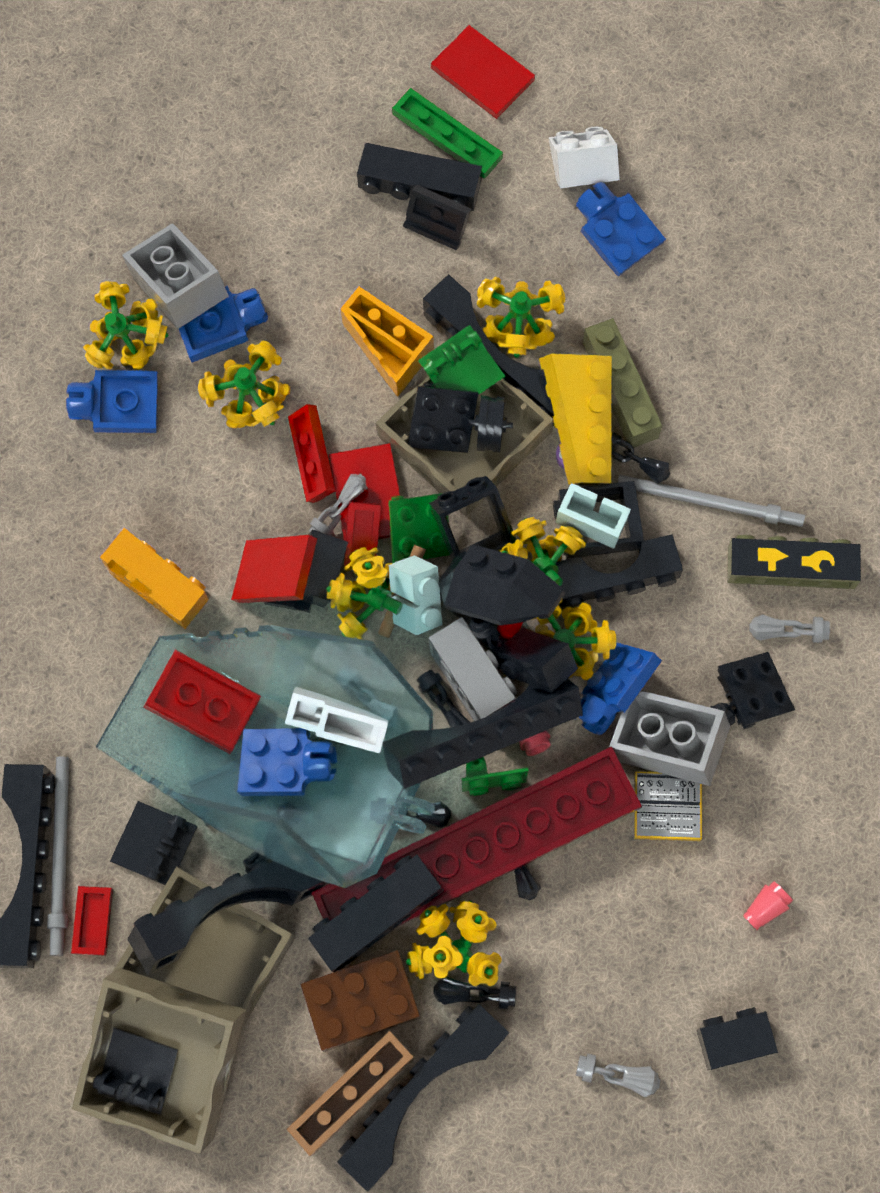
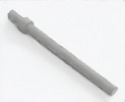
[617,475,805,527]
[47,757,69,956]

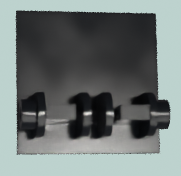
[408,382,479,453]
[717,652,795,730]
[110,801,198,885]
[93,1027,178,1115]

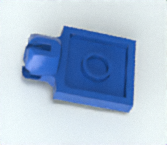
[576,182,666,277]
[179,286,268,363]
[66,370,158,433]
[575,643,662,735]
[237,728,337,796]

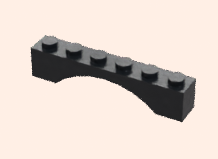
[423,274,555,427]
[382,679,583,789]
[0,764,55,968]
[127,845,329,975]
[337,1004,510,1192]

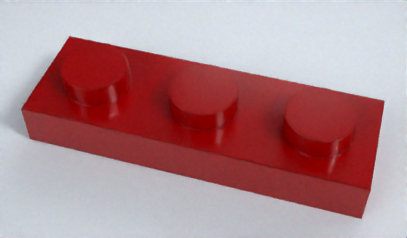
[288,404,336,503]

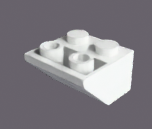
[549,127,620,188]

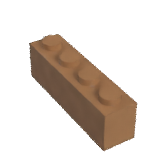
[286,1031,414,1156]

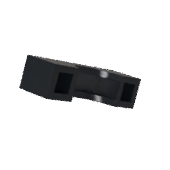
[556,534,683,608]

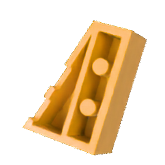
[340,286,434,397]
[100,528,209,629]

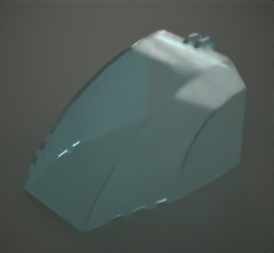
[96,625,435,888]

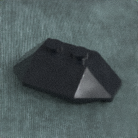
[439,544,565,625]

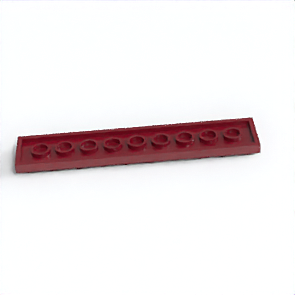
[312,746,642,928]

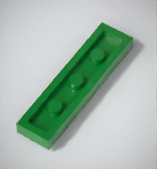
[392,88,503,179]

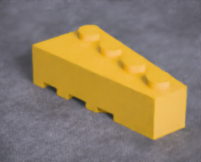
[539,354,612,485]

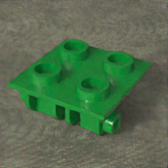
[418,325,505,395]
[389,493,450,563]
[461,757,529,796]

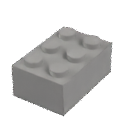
[122,223,228,329]
[428,617,517,721]
[609,691,730,786]

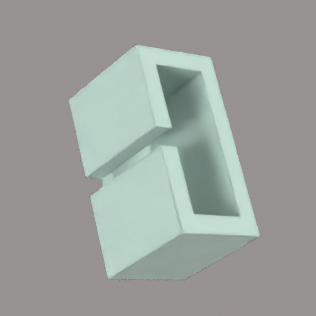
[555,483,631,549]
[389,555,442,635]

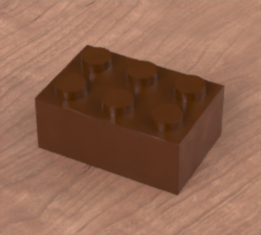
[301,950,421,1052]

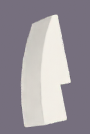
[285,687,389,753]

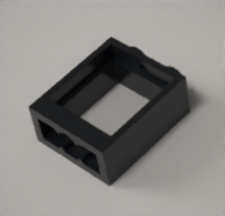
[429,476,517,561]
[553,481,644,559]

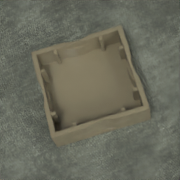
[375,376,553,516]
[113,867,295,1028]
[72,968,247,1154]

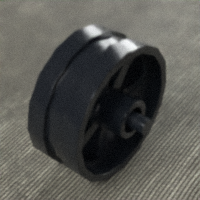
[469,395,513,453]

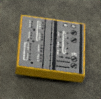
[634,772,702,841]

